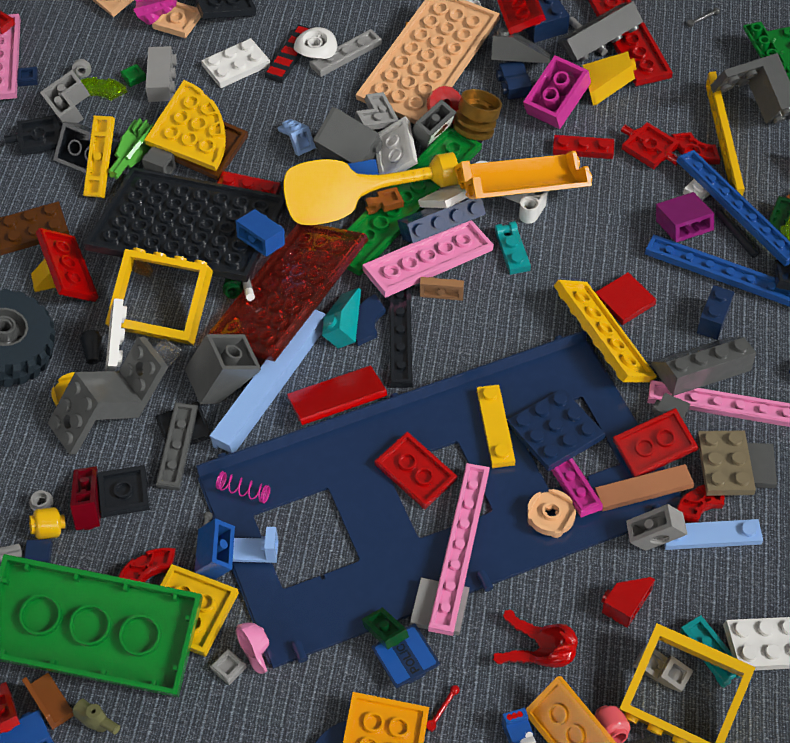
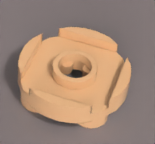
[527,489,576,538]

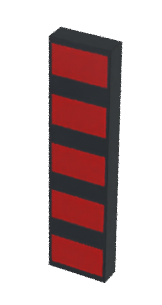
[265,25,310,83]

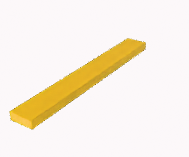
[706,71,745,196]

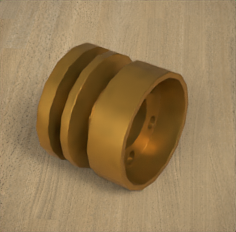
[453,89,502,141]

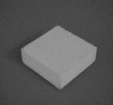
[210,649,247,685]

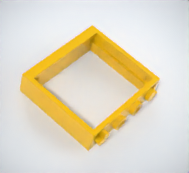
[105,248,213,346]
[619,623,756,743]

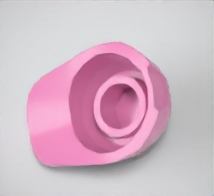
[236,622,269,674]

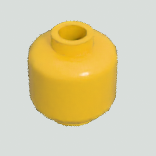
[29,507,66,540]

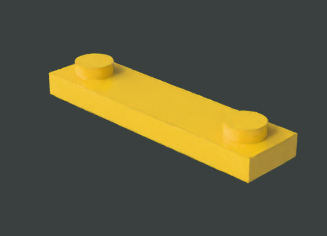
[83,115,115,198]
[477,385,515,468]

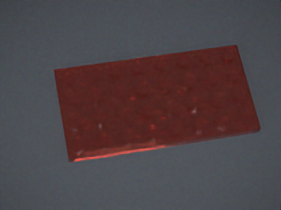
[208,224,368,362]

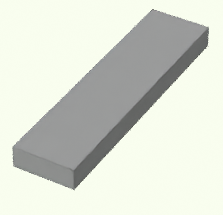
[310,29,382,77]

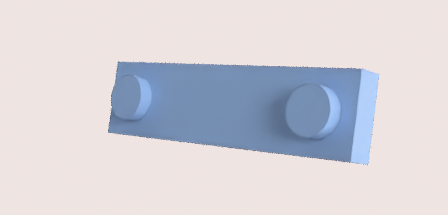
[664,519,763,550]

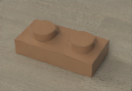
[420,277,464,301]

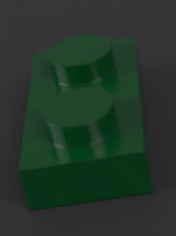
[361,607,409,650]

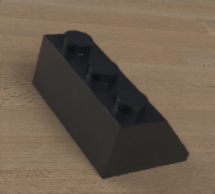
[53,122,120,177]

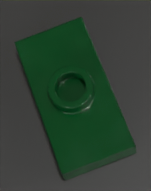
[768,196,790,237]

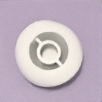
[294,27,337,59]

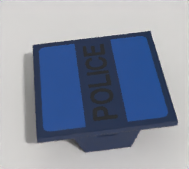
[371,623,441,689]

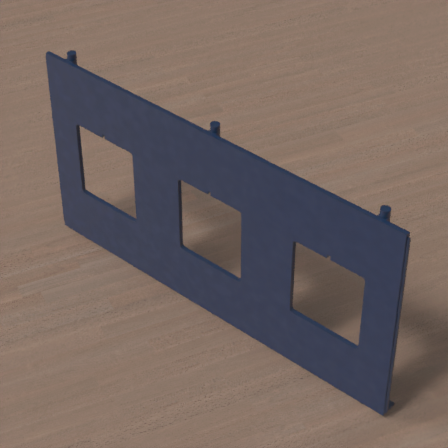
[196,330,682,669]

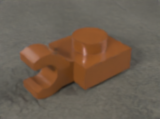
[365,187,404,214]

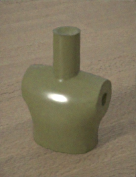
[73,698,120,735]

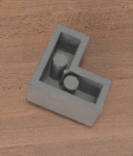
[40,70,90,123]

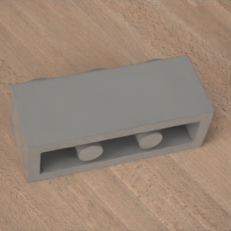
[146,46,177,102]

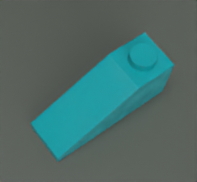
[322,288,361,349]

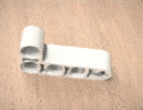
[475,161,548,224]

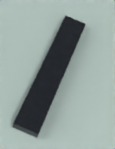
[389,287,413,388]

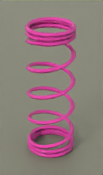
[216,471,270,504]

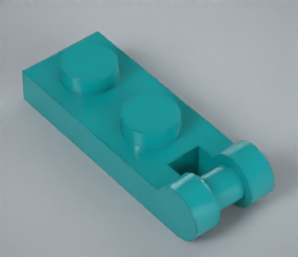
[494,221,531,275]
[680,615,740,688]

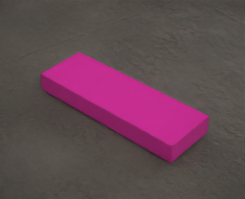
[551,458,603,517]

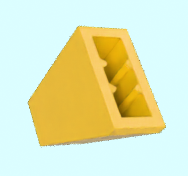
[582,52,637,106]

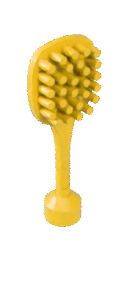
[283,152,459,225]

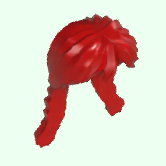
[493,609,578,668]

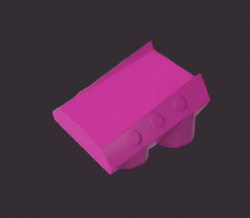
[133,0,177,25]

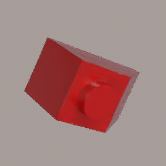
[601,577,655,628]

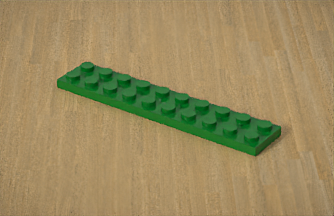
[326,127,482,276]

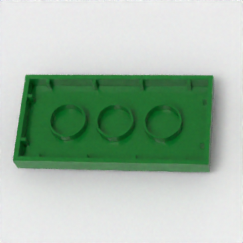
[0,554,203,698]

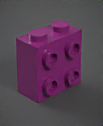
[656,192,714,242]

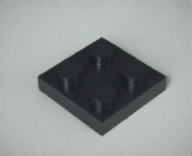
[98,465,150,517]

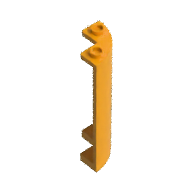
[454,151,592,199]

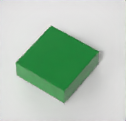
[120,64,146,87]

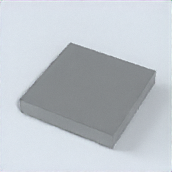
[410,578,470,636]

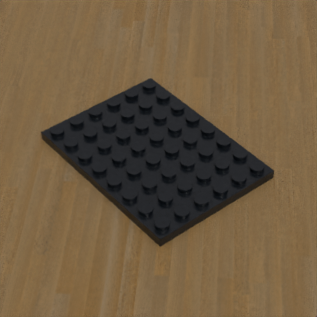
[84,167,286,282]

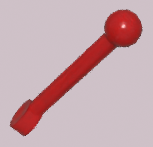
[426,685,460,732]

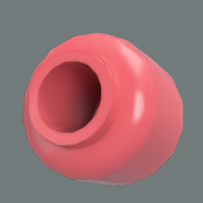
[594,705,631,743]

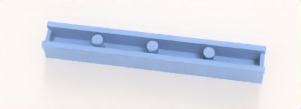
[210,306,326,454]

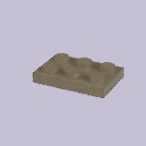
[697,430,756,496]

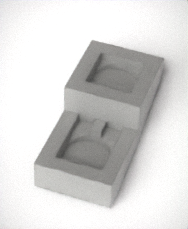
[632,643,693,693]

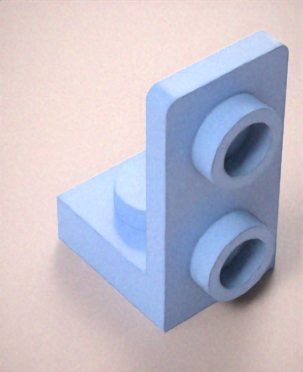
[277,119,316,156]
[233,527,279,563]

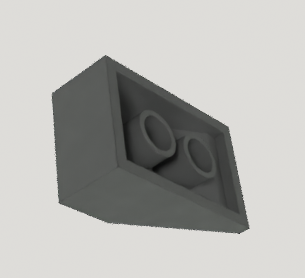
[491,27,550,63]

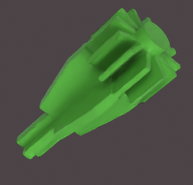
[108,118,154,179]

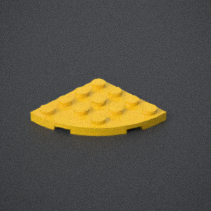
[145,80,226,171]

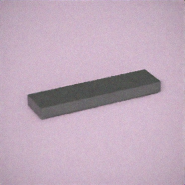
[156,402,198,491]

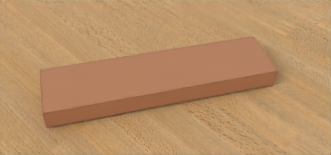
[595,464,694,511]

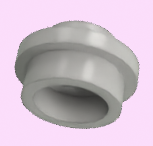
[72,59,91,78]
[29,490,54,511]

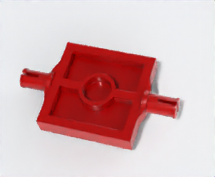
[621,122,679,169]

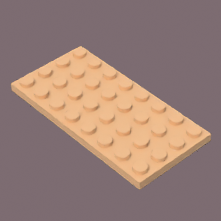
[356,0,500,124]

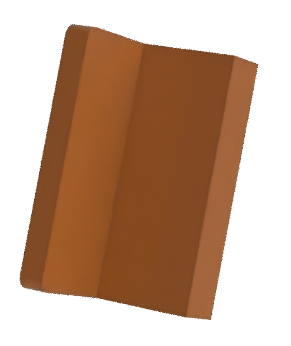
[22,673,74,730]

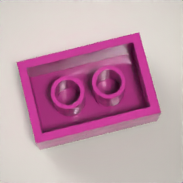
[523,55,591,129]

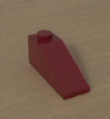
[70,466,101,530]

